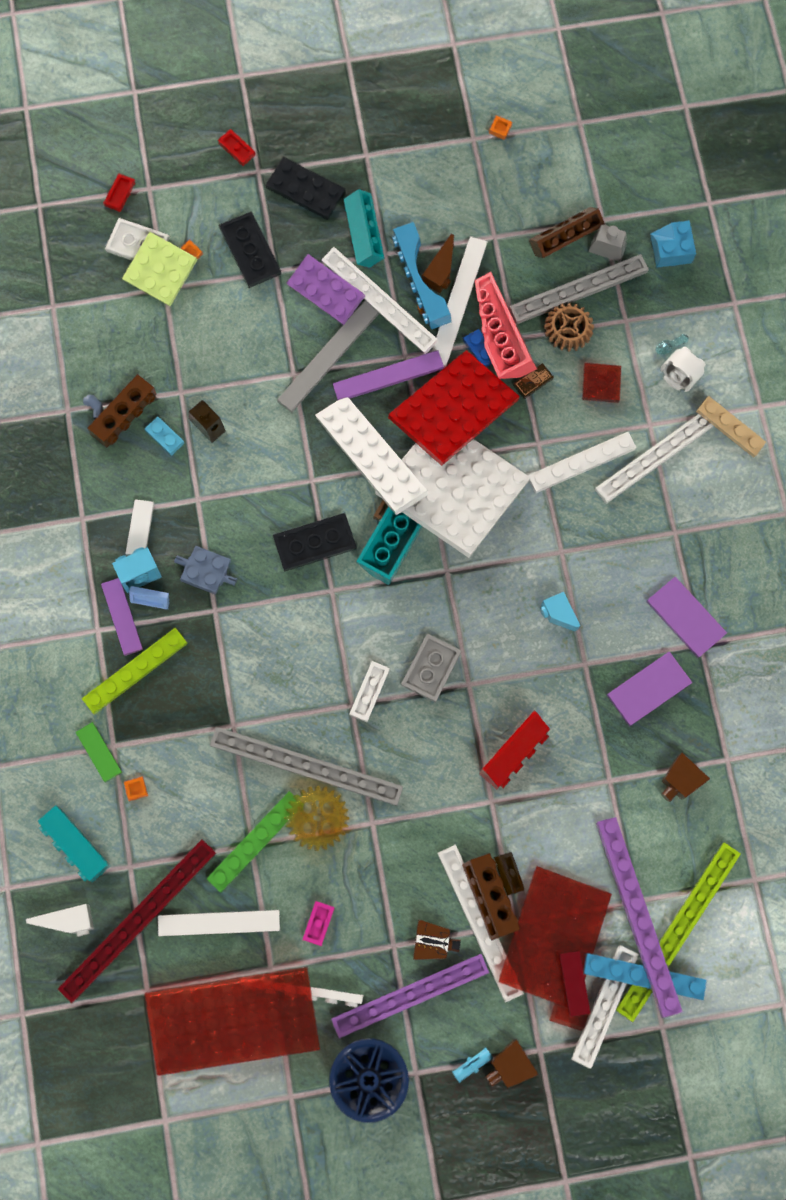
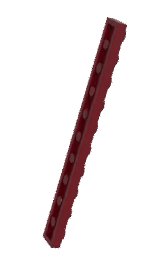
[58,839,217,1003]

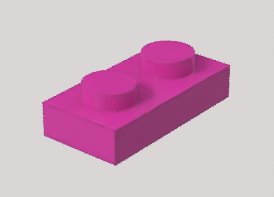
[302,901,335,947]

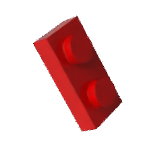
[218,129,256,166]

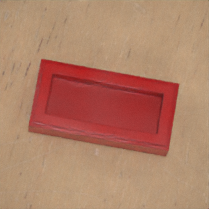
[103,173,136,212]

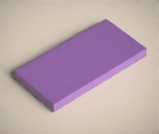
[646,577,727,658]
[607,651,692,727]

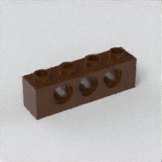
[529,207,605,258]
[87,374,157,448]
[462,853,520,941]

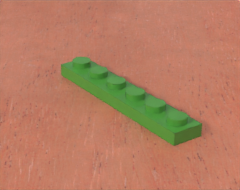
[207,791,304,893]

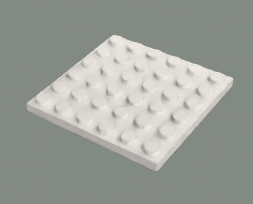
[375,439,530,558]

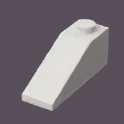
[26,904,94,937]

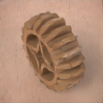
[544,302,594,352]

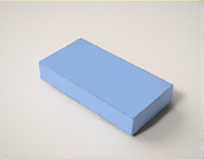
[129,586,169,609]

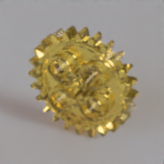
[284,786,349,851]

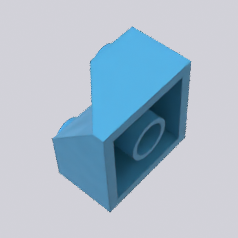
[650,221,696,268]

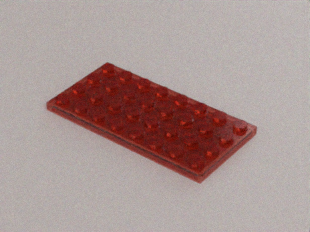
[145,966,320,1076]

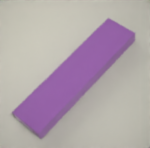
[101,578,143,656]

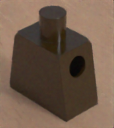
[188,400,226,443]

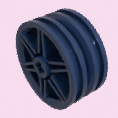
[329,1038,409,1123]

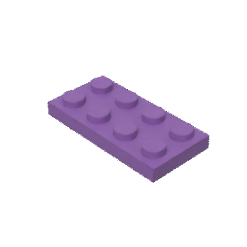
[286,254,365,325]

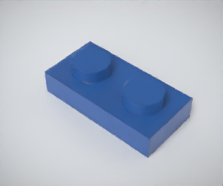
[463,329,492,367]

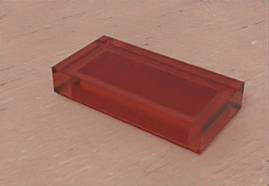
[549,1001,590,1032]

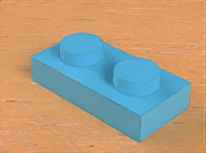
[145,416,185,456]

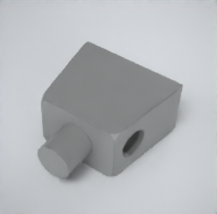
[588,225,627,262]

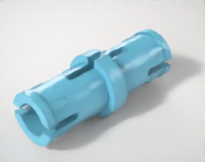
[452,1047,493,1083]

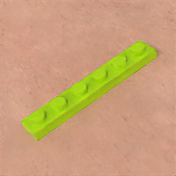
[81,628,188,715]

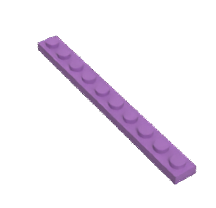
[596,817,683,1018]

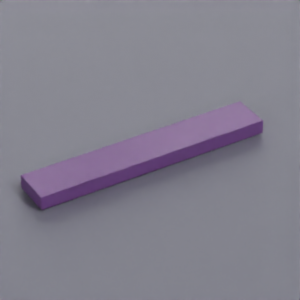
[333,350,444,400]

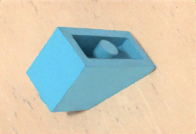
[540,592,580,632]

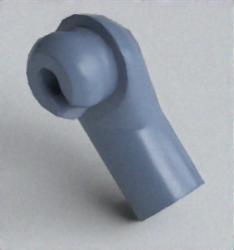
[83,395,103,420]

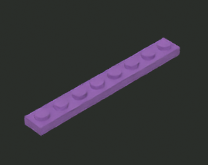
[331,954,489,1038]

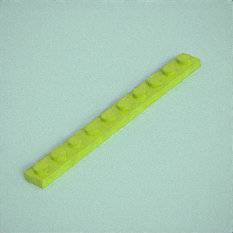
[615,842,741,1022]

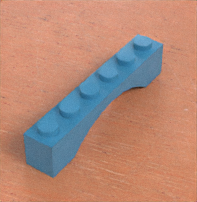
[392,222,451,330]

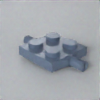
[174,546,237,595]

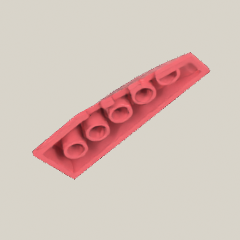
[475,272,537,379]

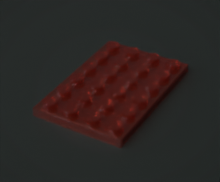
[498,866,612,1008]

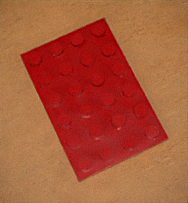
[388,350,520,466]

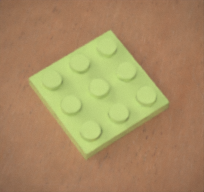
[122,231,198,306]

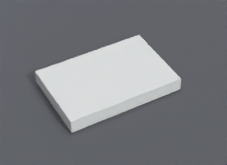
[105,218,170,261]

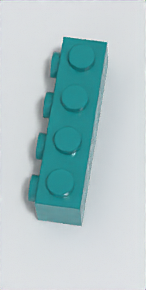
[344,189,385,268]
[37,805,111,883]

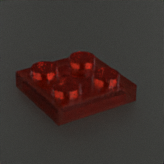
[582,363,621,403]

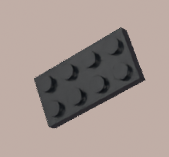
[265,157,346,220]
[219,211,282,288]
[273,513,357,572]

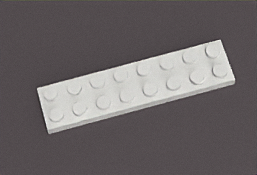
[316,397,428,515]

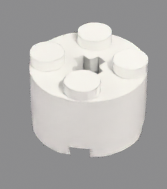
[660,347,706,392]

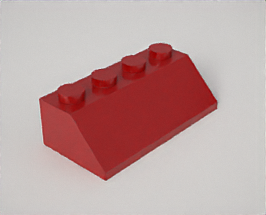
[480,710,550,790]

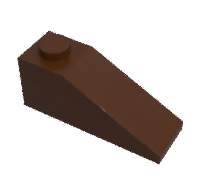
[422,233,454,294]

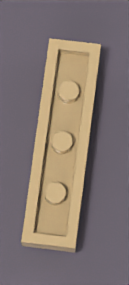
[696,396,766,458]

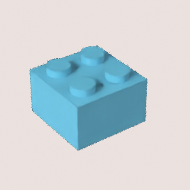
[112,547,162,593]

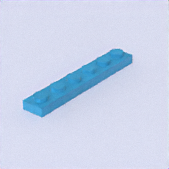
[583,953,707,1000]

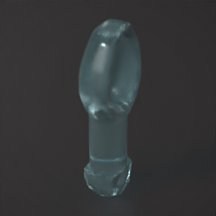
[655,334,689,355]

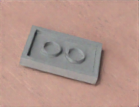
[401,634,462,703]

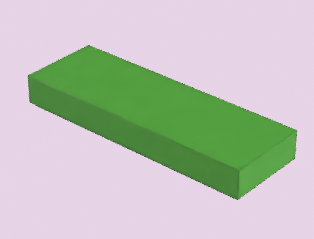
[76,722,122,783]

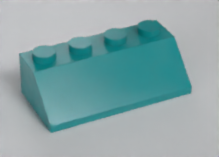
[356,506,423,585]

